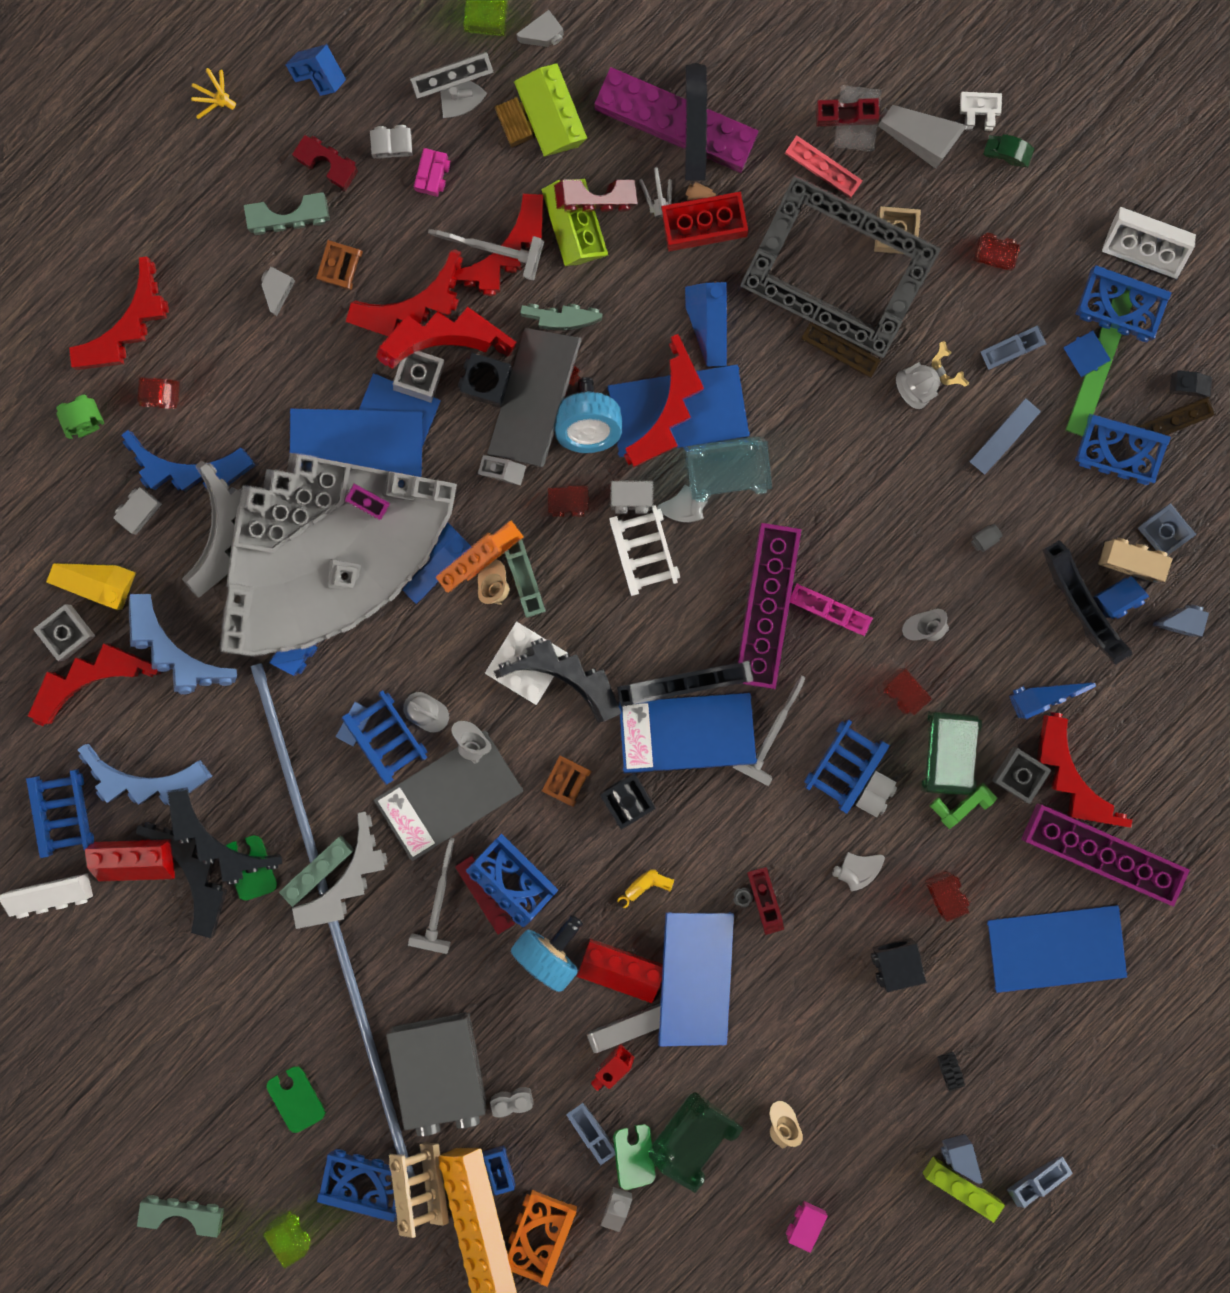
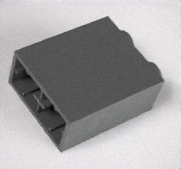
[386,1012,487,1136]

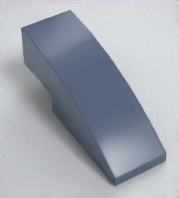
[981,326,1047,370]
[566,1103,615,1165]
[1007,1156,1073,1208]

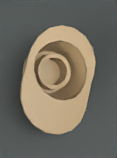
[478,559,510,605]
[769,1101,803,1148]

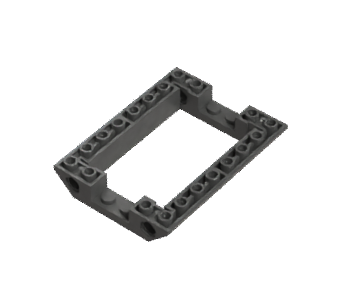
[740,175,941,358]

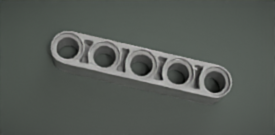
[586,1003,661,1053]

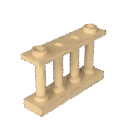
[389,1142,449,1238]

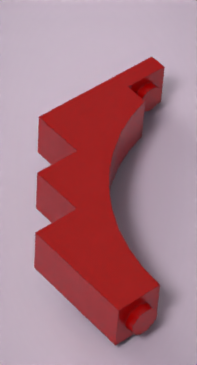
[376,307,517,369]
[624,334,704,468]
[28,644,161,726]
[1036,712,1132,828]

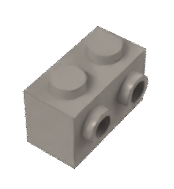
[114,487,162,535]

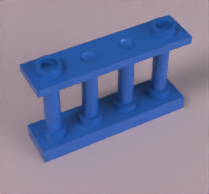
[341,691,428,785]
[804,719,890,814]
[26,769,94,858]

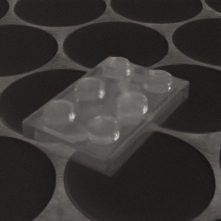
[834,85,881,151]

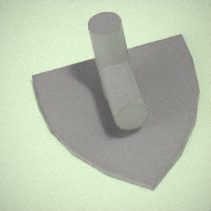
[440,81,487,118]

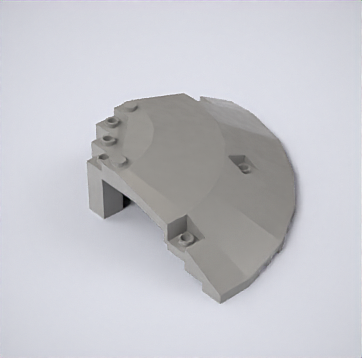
[220,453,457,656]

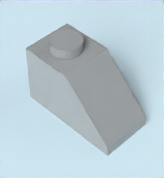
[517,10,564,47]
[261,267,295,316]
[478,455,526,485]
[600,1187,632,1232]

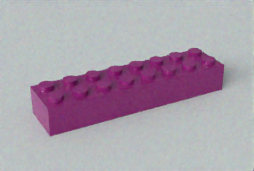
[595,67,759,173]
[737,523,802,689]
[1021,803,1190,907]

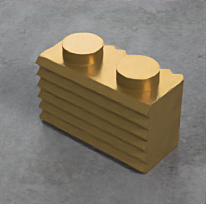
[495,97,534,148]

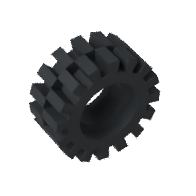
[937,1051,965,1091]

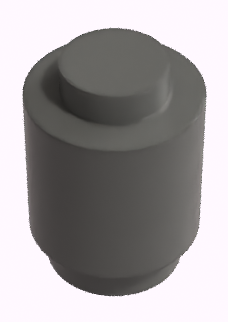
[971,524,1003,552]

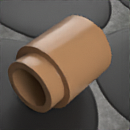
[685,182,716,201]

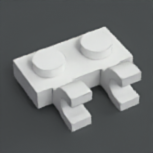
[960,92,1002,131]

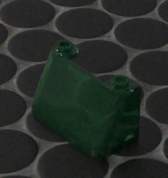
[921,711,982,795]
[649,1092,743,1193]

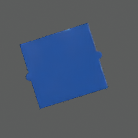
[1063,331,1111,378]

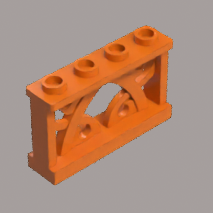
[436,521,523,593]
[506,1190,577,1287]

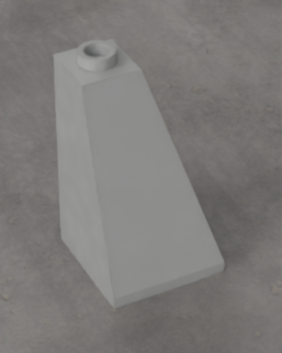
[878,105,966,169]

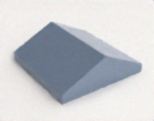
[1138,503,1196,556]

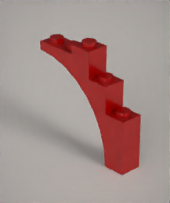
[439,194,544,296]
[346,249,463,337]
[69,256,169,370]

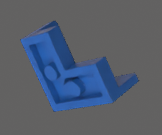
[286,44,346,96]

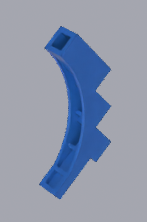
[122,430,256,492]

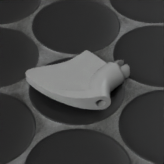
[657,485,711,523]
[832,852,885,891]

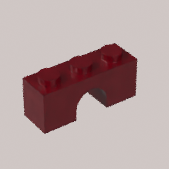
[816,98,880,127]
[292,135,358,191]

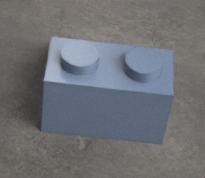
[1153,605,1209,637]
[941,1134,983,1184]

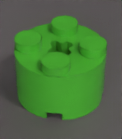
[56,395,104,439]

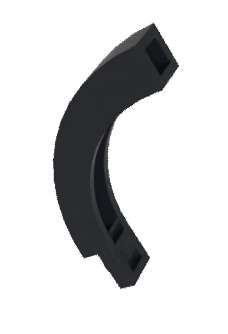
[685,63,707,181]

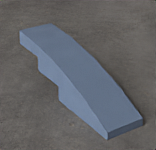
[970,398,1041,475]

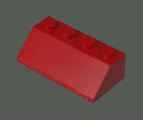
[661,191,748,252]
[85,839,175,881]
[577,939,663,1003]

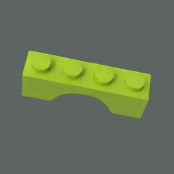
[923,1156,1005,1223]

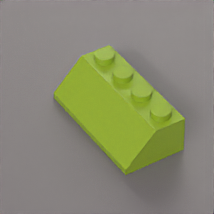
[514,64,587,157]
[541,179,608,266]

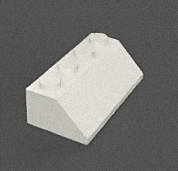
[1102,207,1196,279]
[0,873,93,919]

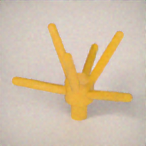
[191,68,236,119]

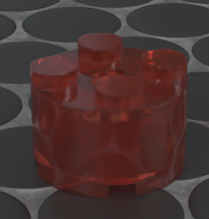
[137,377,180,409]

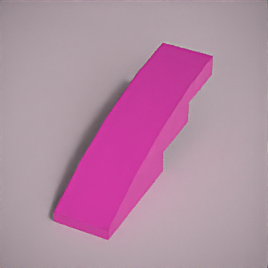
[790,584,873,637]

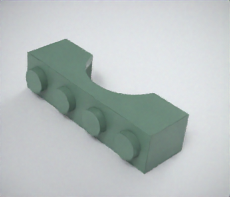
[244,192,330,235]
[505,539,546,618]
[279,836,354,907]
[137,1195,224,1238]

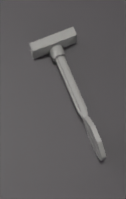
[428,229,544,281]
[733,675,805,786]
[408,838,454,954]

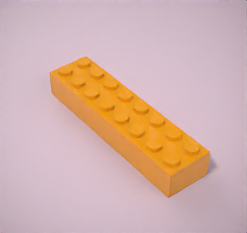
[438,1148,517,1293]

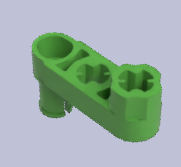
[929,783,997,829]

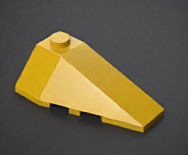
[47,564,136,610]

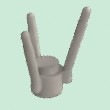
[639,167,672,217]

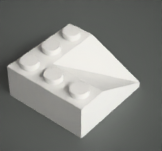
[485,622,567,705]

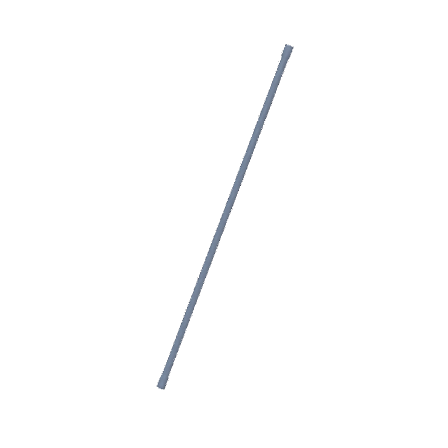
[250,663,415,1178]

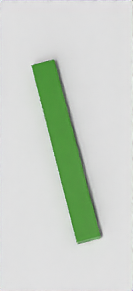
[1065,287,1132,437]

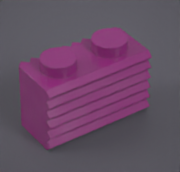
[345,483,390,520]

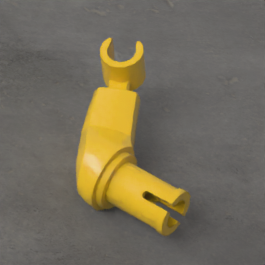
[617,869,674,908]

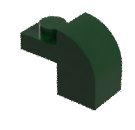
[983,134,1034,168]

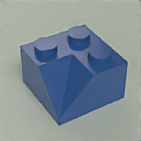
[270,642,318,676]

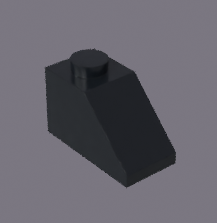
[1169,370,1212,397]

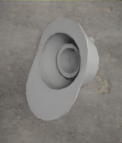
[902,609,949,641]
[403,692,449,732]
[452,721,491,764]

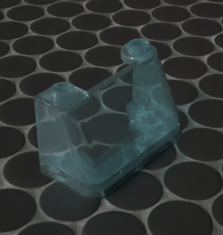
[683,437,772,502]

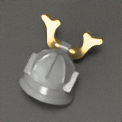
[896,341,969,409]

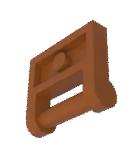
[316,240,363,290]
[542,755,592,807]

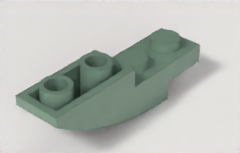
[521,303,603,330]

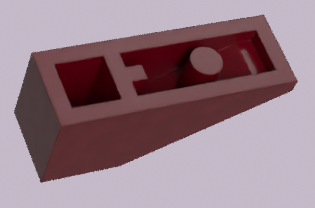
[747,867,784,935]

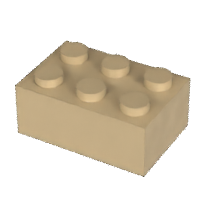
[1098,538,1173,583]

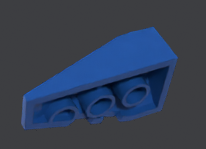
[685,282,727,367]
[402,522,472,604]
[1009,683,1096,719]

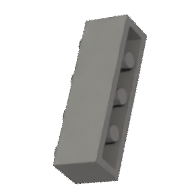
[410,52,493,99]

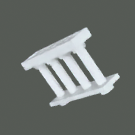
[609,505,680,596]

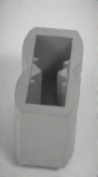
[370,125,413,158]
[854,770,897,817]
[490,1087,533,1117]

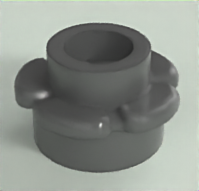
[733,887,753,907]

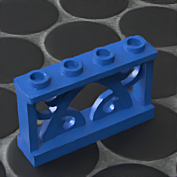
[1075,265,1172,342]
[1075,413,1171,485]
[466,834,558,927]
[317,1149,408,1222]

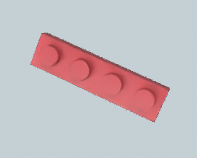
[785,135,863,199]

